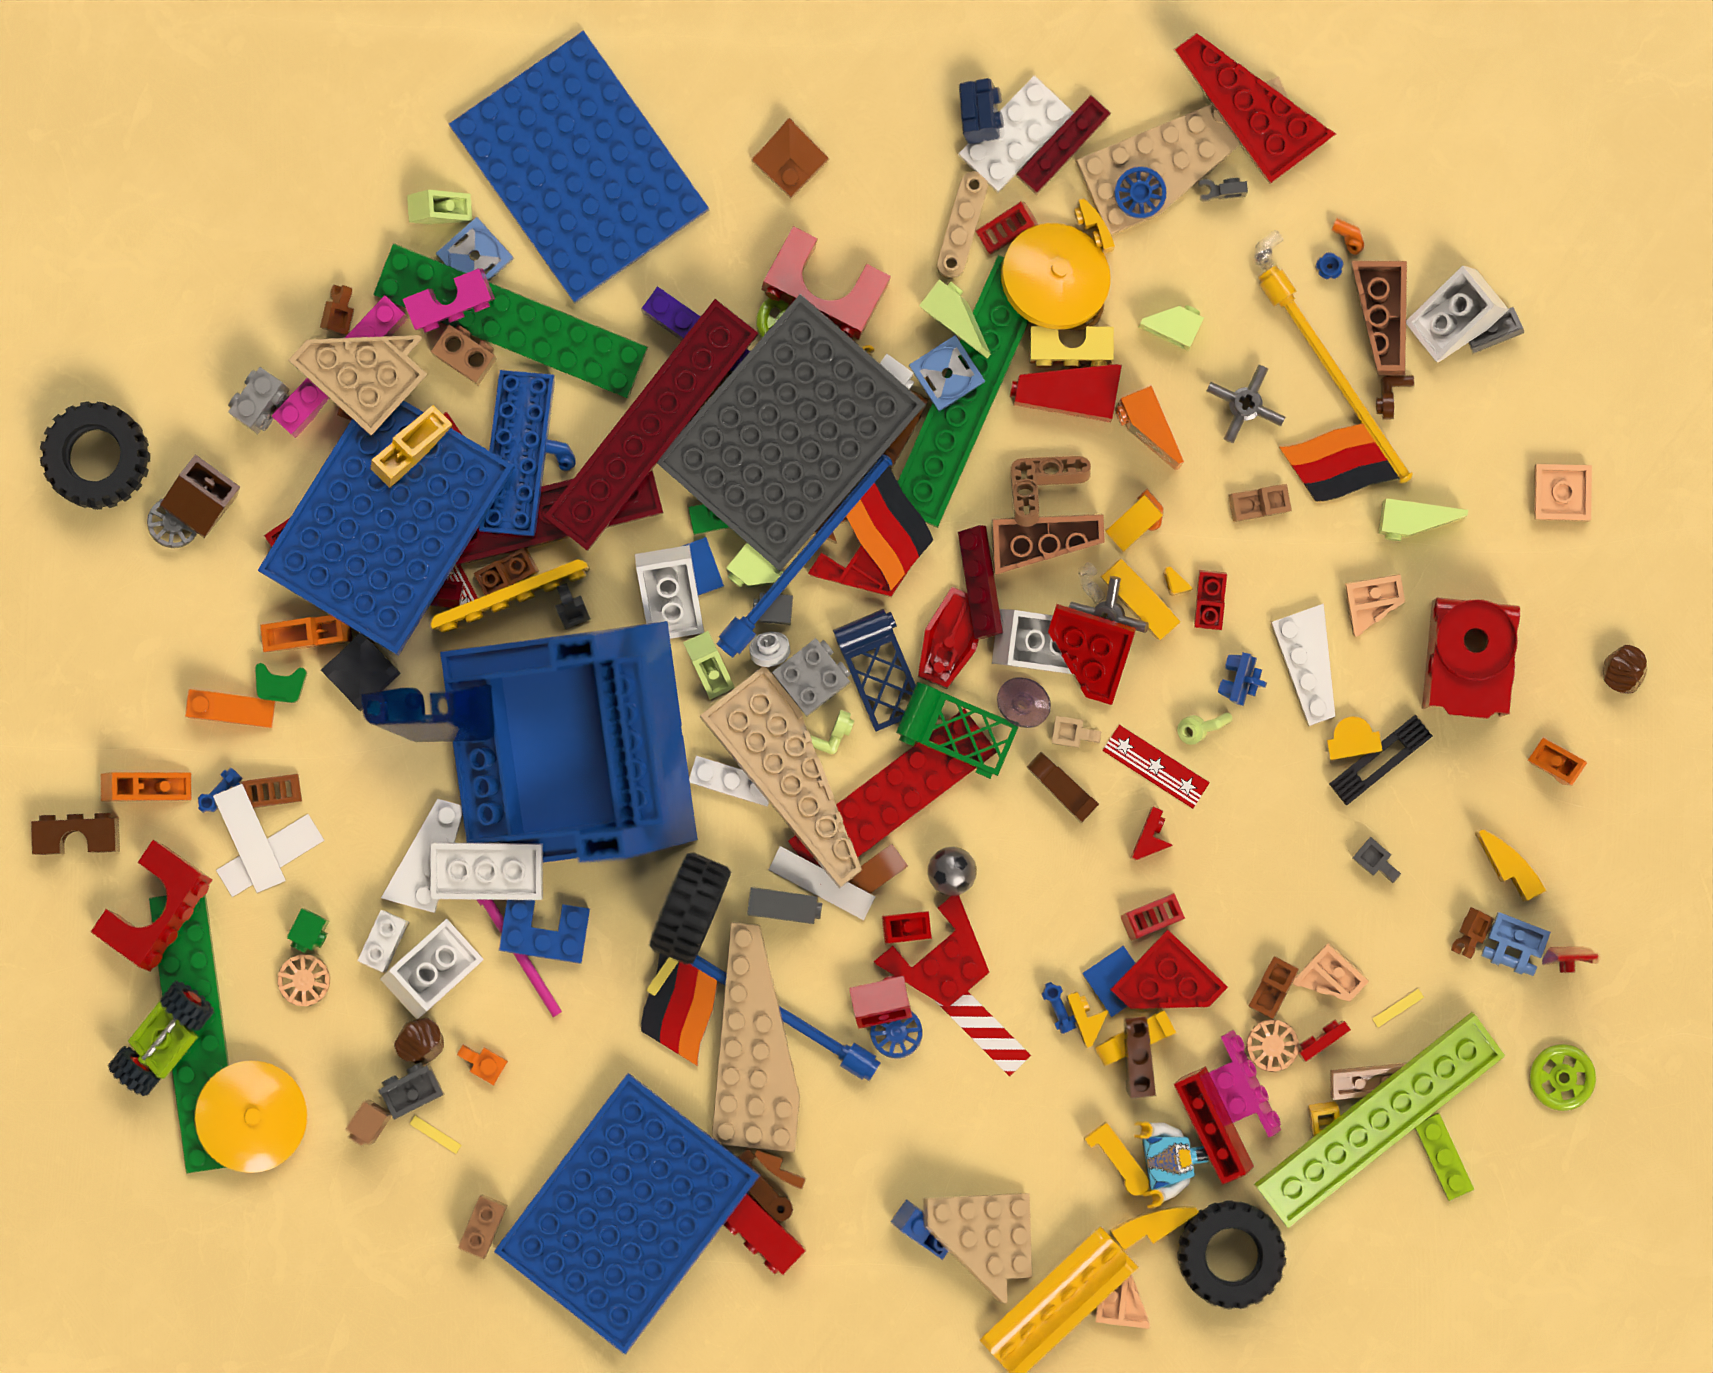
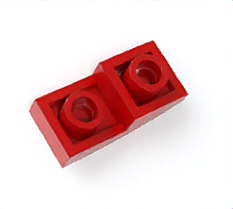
[1194,570,1227,630]

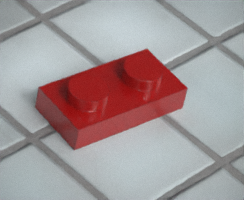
[1298,1019,1351,1062]

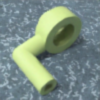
[810,710,854,754]
[1177,713,1232,745]

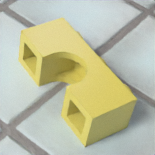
[1030,326,1114,368]

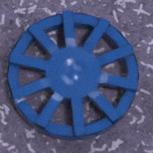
[1115,167,1166,219]
[871,1011,923,1059]

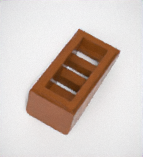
[241,774,302,808]

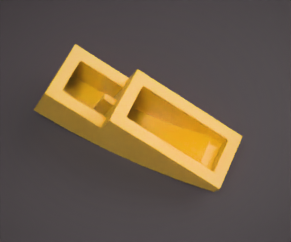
[371,405,452,488]
[1100,558,1180,640]
[1475,829,1547,901]
[1110,1206,1199,1250]

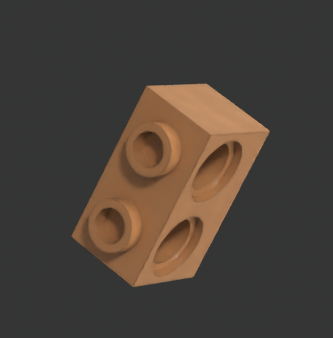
[431,325,497,386]
[346,1099,392,1146]
[458,1194,508,1259]

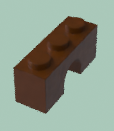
[31,813,120,855]

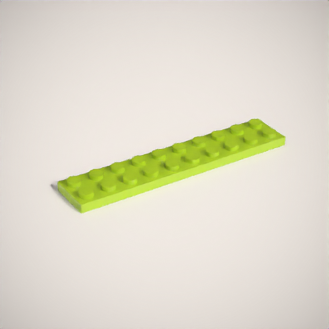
[1254,1012,1505,1228]

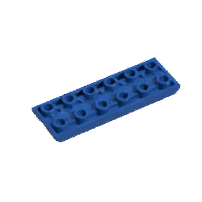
[479,370,555,536]

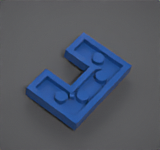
[499,900,590,964]

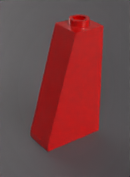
[1010,364,1122,422]

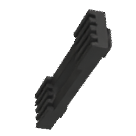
[1329,715,1433,805]

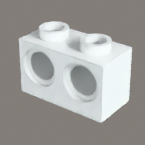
[358,910,409,972]

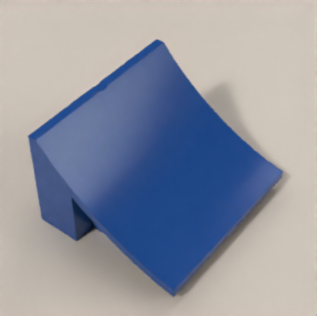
[440,621,698,863]

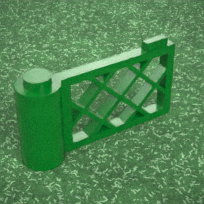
[896,682,1019,779]

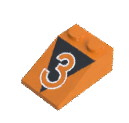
[1115,385,1184,470]

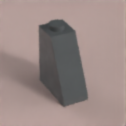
[747,887,822,924]

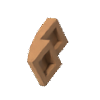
[1228,484,1292,522]

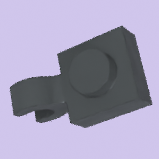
[1198,178,1248,201]
[555,583,591,629]
[1352,837,1401,883]

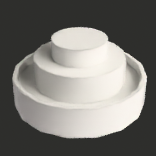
[749,631,791,667]

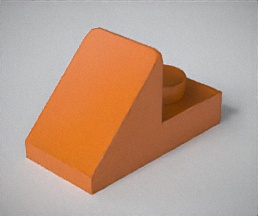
[1528,738,1587,786]

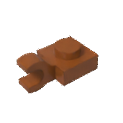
[320,285,354,335]
[1451,907,1494,959]

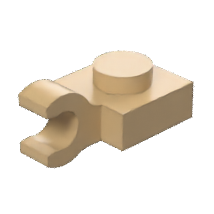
[1052,716,1101,748]

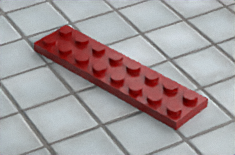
[788,708,997,885]

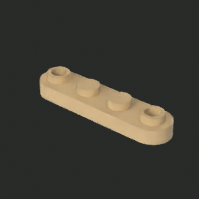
[937,172,988,279]

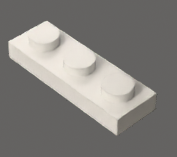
[689,756,769,807]

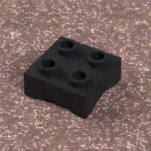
[321,633,401,711]

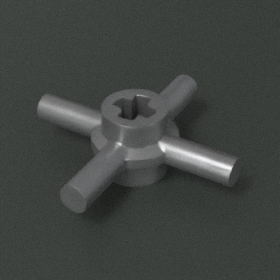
[1206,365,1285,443]
[1069,576,1149,633]

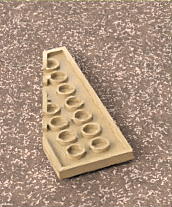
[1076,77,1288,235]
[700,667,862,889]
[712,922,800,1152]

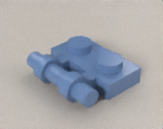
[1481,912,1551,976]

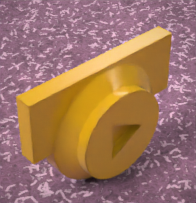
[1327,716,1383,760]

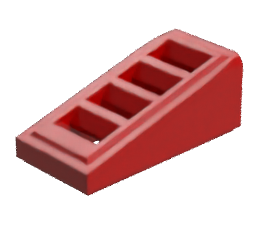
[976,202,1039,254]
[1121,893,1185,941]

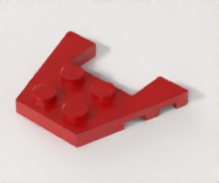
[808,546,912,597]
[874,895,990,1008]

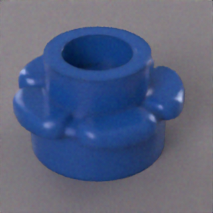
[1316,252,1343,279]

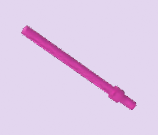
[476,899,562,1017]

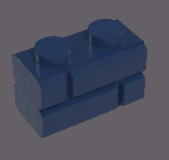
[959,78,1004,144]

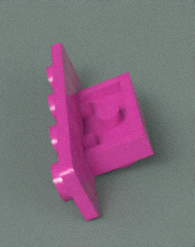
[1209,1030,1281,1137]

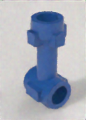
[198,767,243,813]
[1041,982,1077,1034]

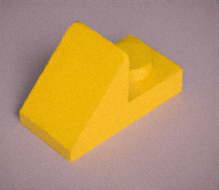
[1066,992,1109,1048]

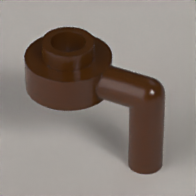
[1376,375,1414,420]

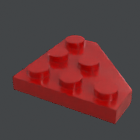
[1048,604,1136,705]
[1110,929,1228,1009]

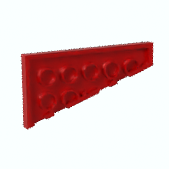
[1174,33,1336,183]

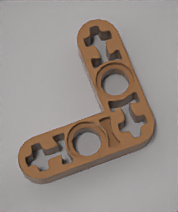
[1011,456,1091,527]

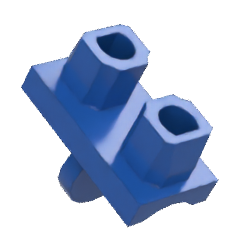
[1218,652,1267,706]

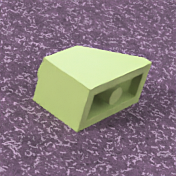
[407,190,472,224]
[1139,305,1204,351]
[726,543,784,588]
[683,631,735,700]

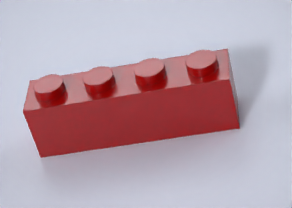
[1174,1066,1254,1185]
[724,1193,806,1275]

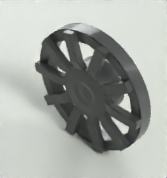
[147,499,197,548]

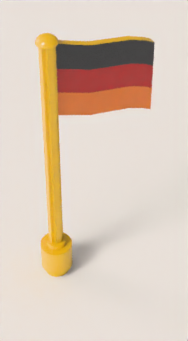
[1258,265,1413,502]

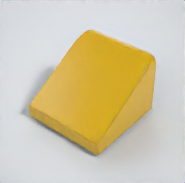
[1163,566,1193,596]

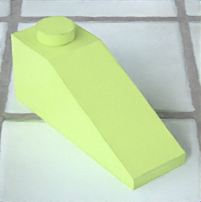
[919,280,991,359]
[1378,498,1468,541]

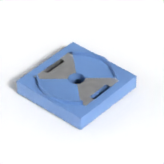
[436,217,514,281]
[909,335,985,412]

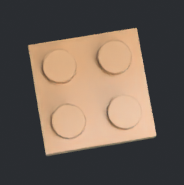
[1534,464,1592,521]

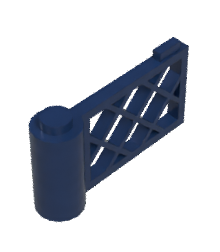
[833,609,916,732]

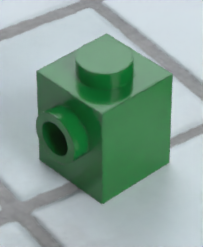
[287,908,329,953]

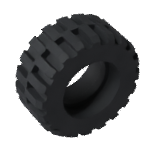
[40,401,150,509]
[649,852,731,964]
[1177,1201,1287,1309]

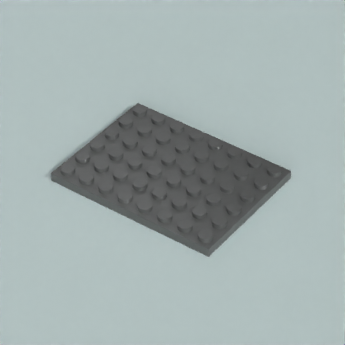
[657,294,926,571]

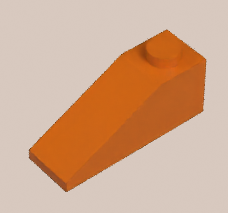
[185,689,276,728]
[101,772,191,801]

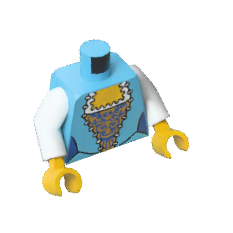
[1134,1121,1209,1208]

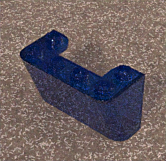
[361,685,495,742]

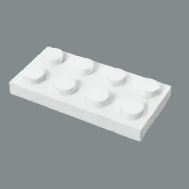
[958,76,1073,193]
[431,842,543,900]

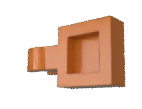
[457,1045,508,1086]

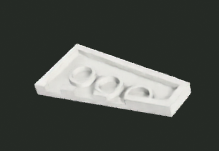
[1271,604,1335,726]
[381,799,463,913]

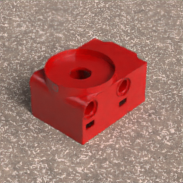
[1422,597,1520,719]

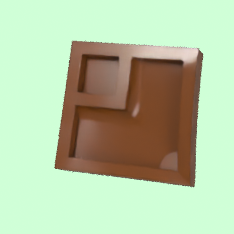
[751,118,829,198]

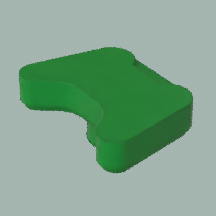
[255,663,307,703]

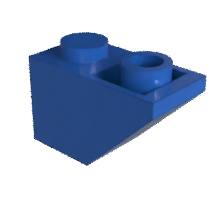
[891,1199,949,1260]

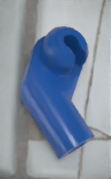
[546,439,576,471]

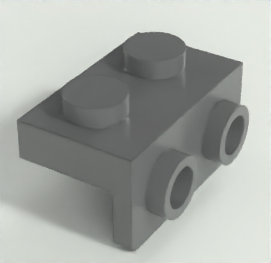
[378,1063,444,1120]

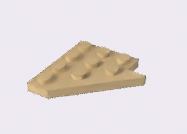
[288,335,427,435]
[923,1193,1032,1303]

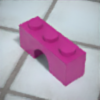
[403,268,495,333]

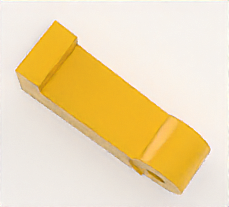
[1095,1010,1176,1066]
[1084,1122,1149,1196]

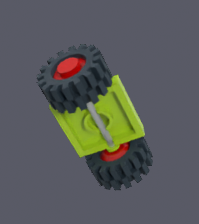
[108,981,214,1096]

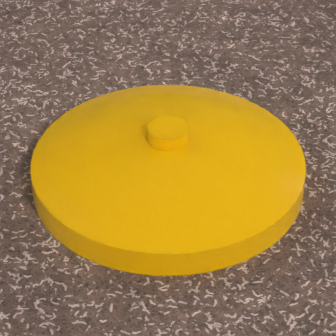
[1001,223,1111,330]
[194,1061,307,1173]

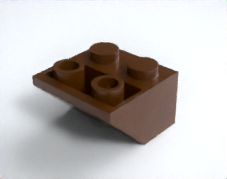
[160,454,240,538]

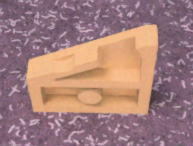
[1345,574,1405,636]
[1293,943,1369,1002]
[1096,1275,1150,1329]

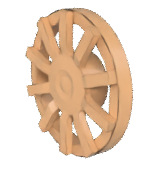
[278,954,330,1006]
[1247,1020,1299,1072]

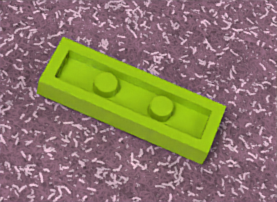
[1415,1113,1475,1201]

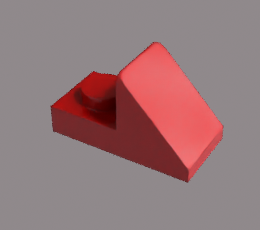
[1131,807,1173,860]
[882,911,932,944]

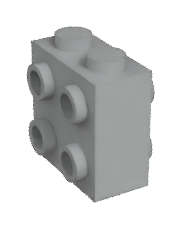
[228,367,289,434]
[772,638,851,717]

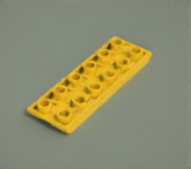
[431,559,590,633]
[979,1226,1139,1373]

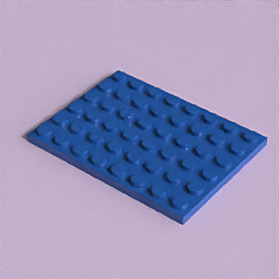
[449,31,709,303]
[257,400,515,656]
[494,1073,760,1354]

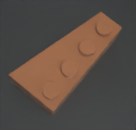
[1351,261,1407,375]
[992,514,1105,575]

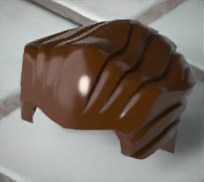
[1603,645,1647,694]
[394,1017,444,1065]

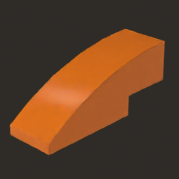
[260,615,352,652]

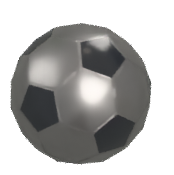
[927,847,977,896]

